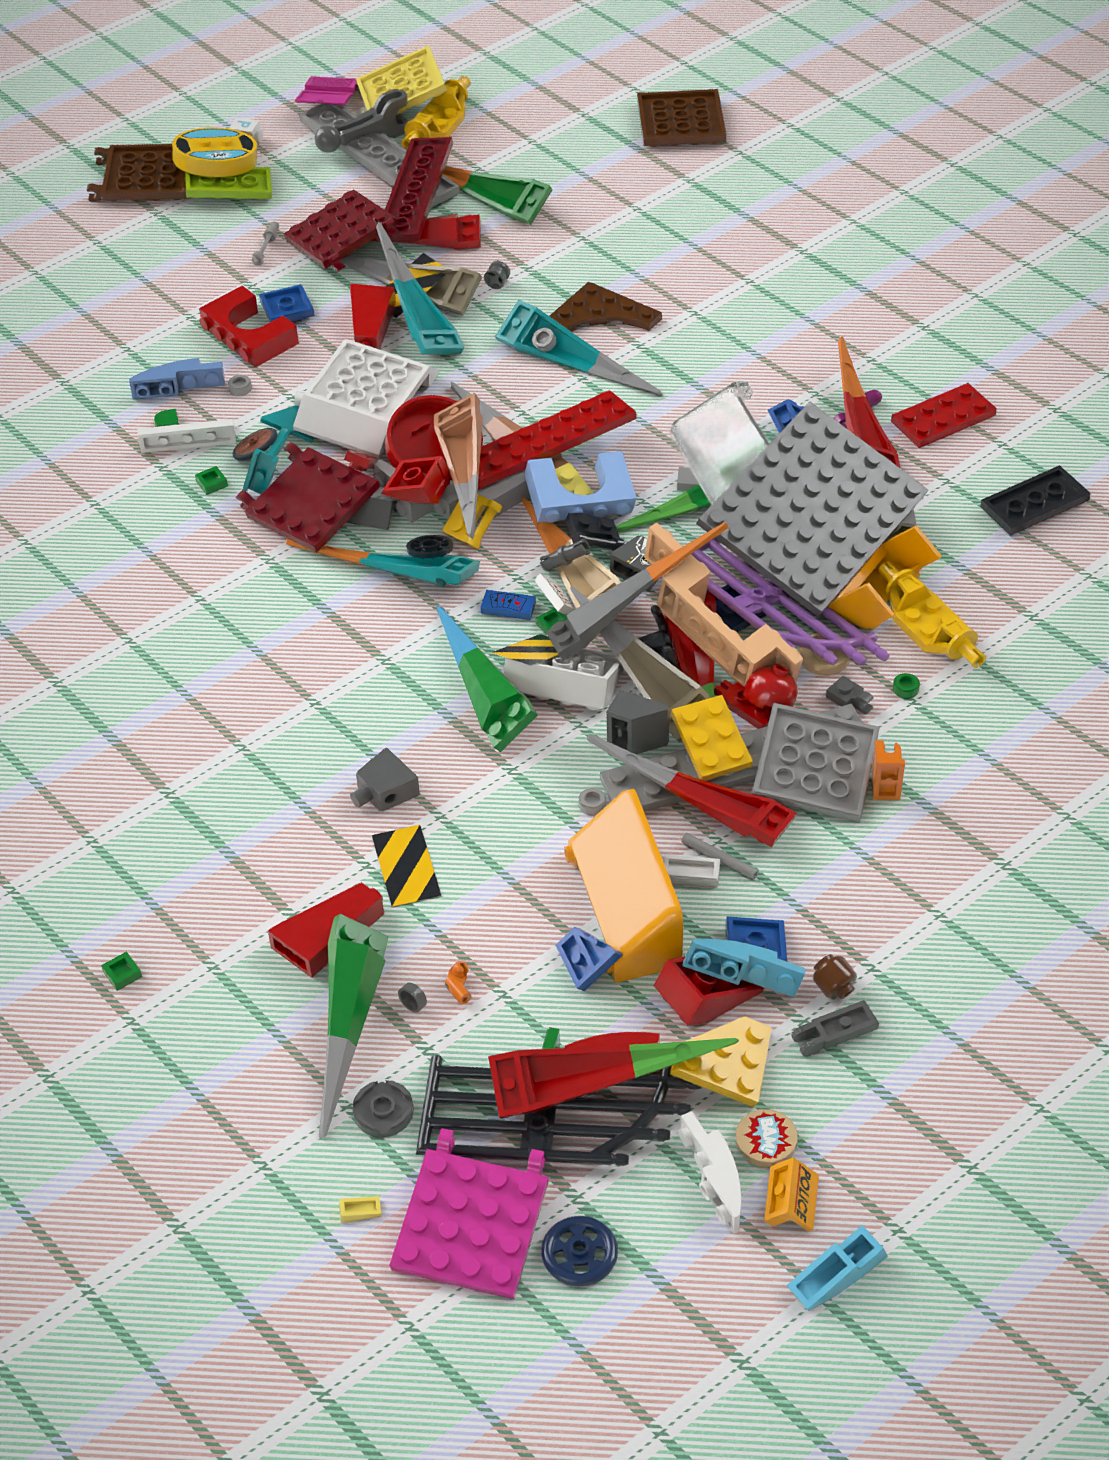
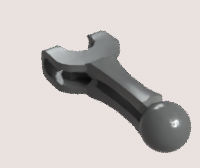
[315,89,408,153]

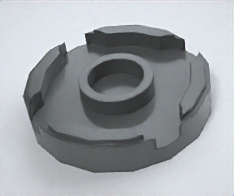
[353,1080,414,1138]

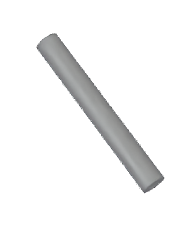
[681,833,759,880]

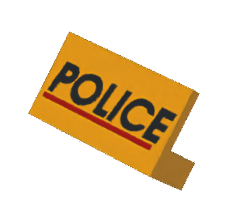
[764,1157,819,1232]

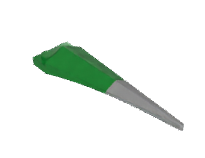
[319,914,389,1139]

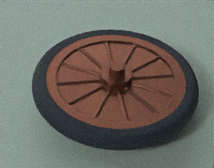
[232,428,277,461]

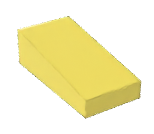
[339,1196,381,1223]

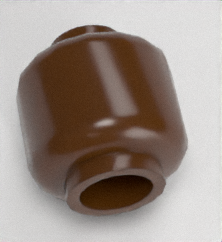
[813,954,857,999]

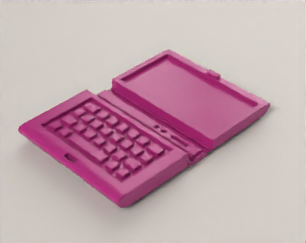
[295,76,358,105]

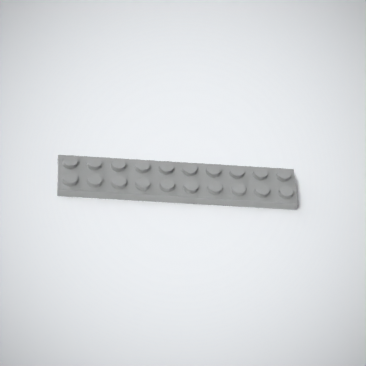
[299,104,460,208]
[600,704,863,812]

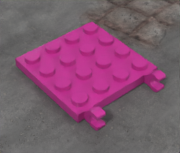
[389,1128,549,1300]

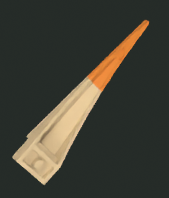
[522,497,621,609]

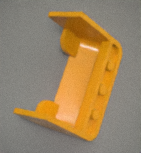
[828,525,942,630]

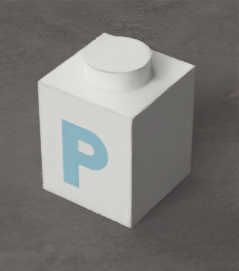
[229,117,263,145]

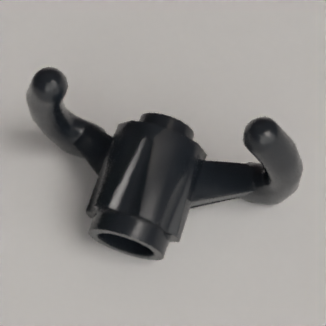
[638,605,681,671]

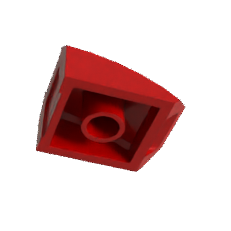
[381,456,450,504]

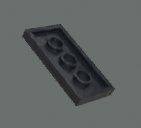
[980,465,1091,536]

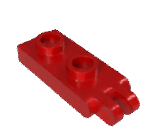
[344,451,378,472]
[714,680,772,729]

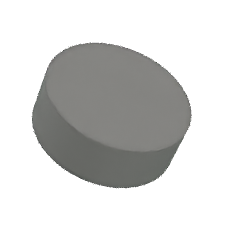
[532,328,556,352]
[228,375,252,396]
[579,788,606,815]

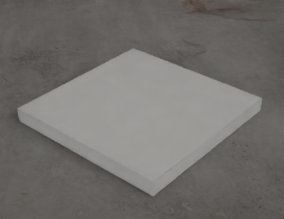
[752,703,880,823]

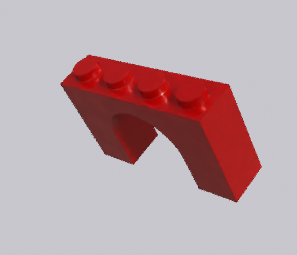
[199,285,299,368]

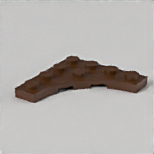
[549,281,662,332]

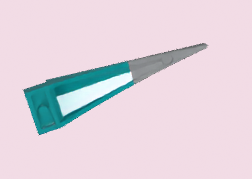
[376,222,464,354]
[495,299,663,396]

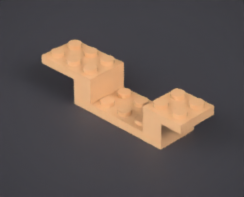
[644,522,803,686]

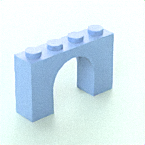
[524,451,636,523]

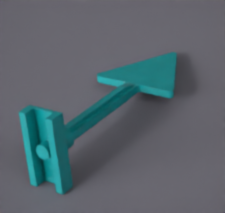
[242,405,314,494]

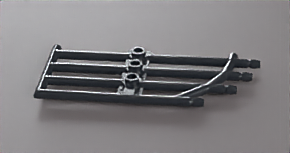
[416,1055,702,1166]

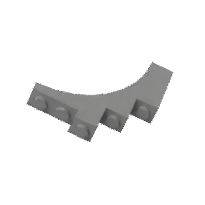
[373,459,530,523]

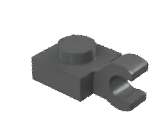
[826,676,874,714]

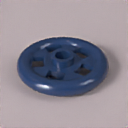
[541,1216,618,1286]

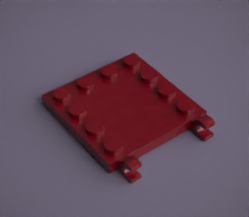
[236,442,380,553]

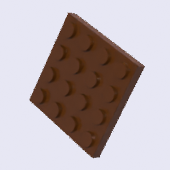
[637,89,726,147]

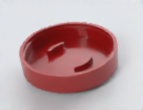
[385,395,483,481]

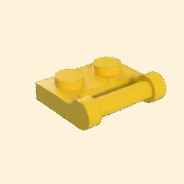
[442,494,502,550]

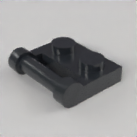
[565,513,625,551]

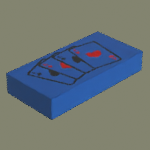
[480,590,536,620]

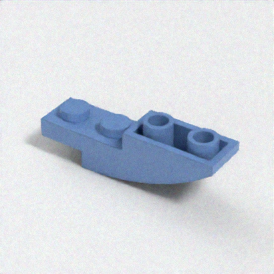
[129,358,225,399]

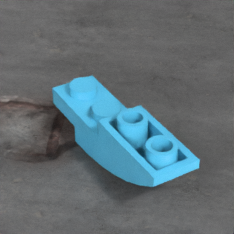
[682,939,805,997]

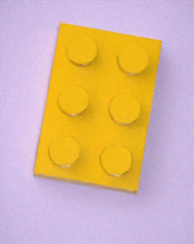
[671,695,753,781]

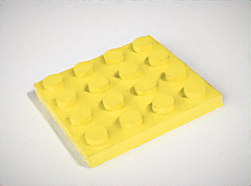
[356,45,447,114]

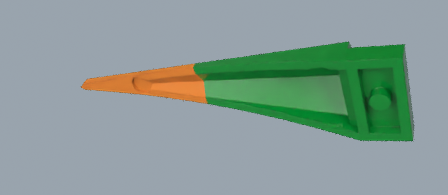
[443,166,553,225]

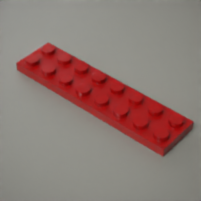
[448,390,637,490]

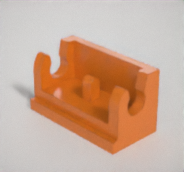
[871,740,905,800]

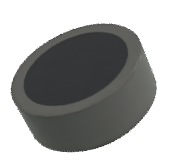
[398,982,427,1013]

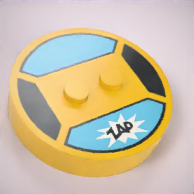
[172,127,257,177]

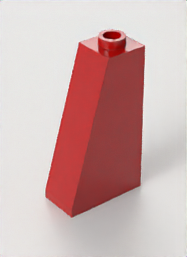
[350,283,396,350]
[268,882,384,978]

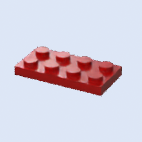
[891,383,997,448]

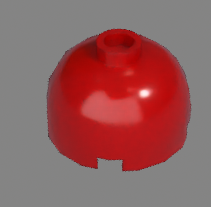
[743,664,798,709]

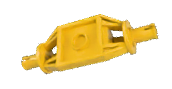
[401,75,471,150]
[878,562,986,668]

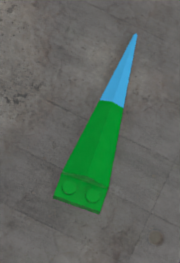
[437,606,538,752]

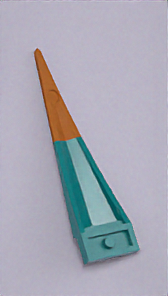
[286,538,480,587]

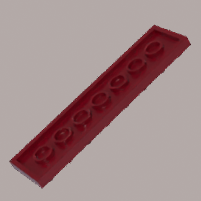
[376,137,453,243]

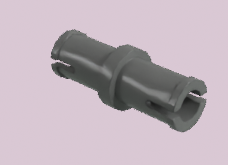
[540,539,590,572]

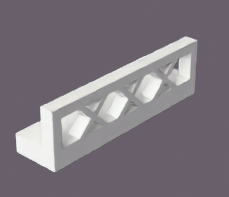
[138,419,236,453]

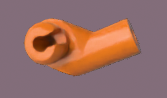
[445,961,472,1005]

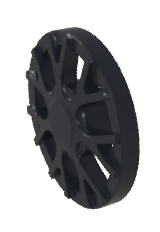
[406,535,453,559]

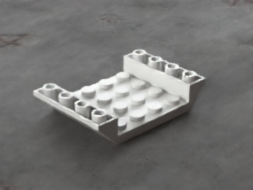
[293,339,439,458]

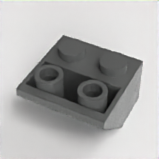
[606,690,670,754]

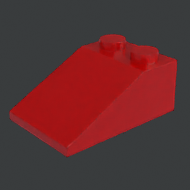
[653,956,764,1026]

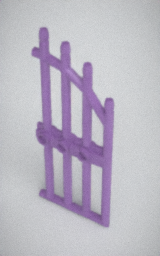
[691,538,889,665]

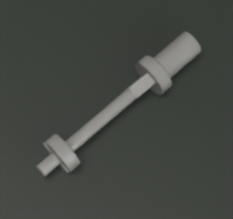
[251,221,279,265]

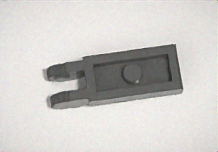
[791,1000,879,1057]

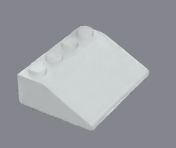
[503,637,623,710]

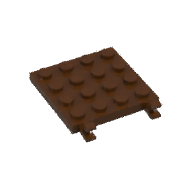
[87,144,187,202]

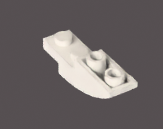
[678,1111,741,1234]

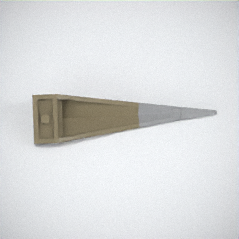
[340,255,482,315]
[570,587,711,743]

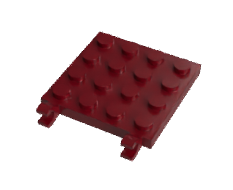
[284,189,399,272]

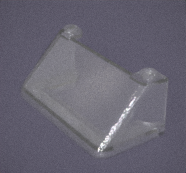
[670,381,769,505]

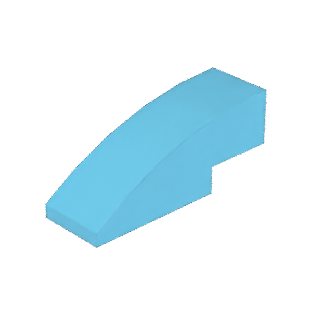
[787,1225,888,1311]

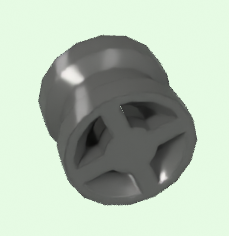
[484,261,511,289]

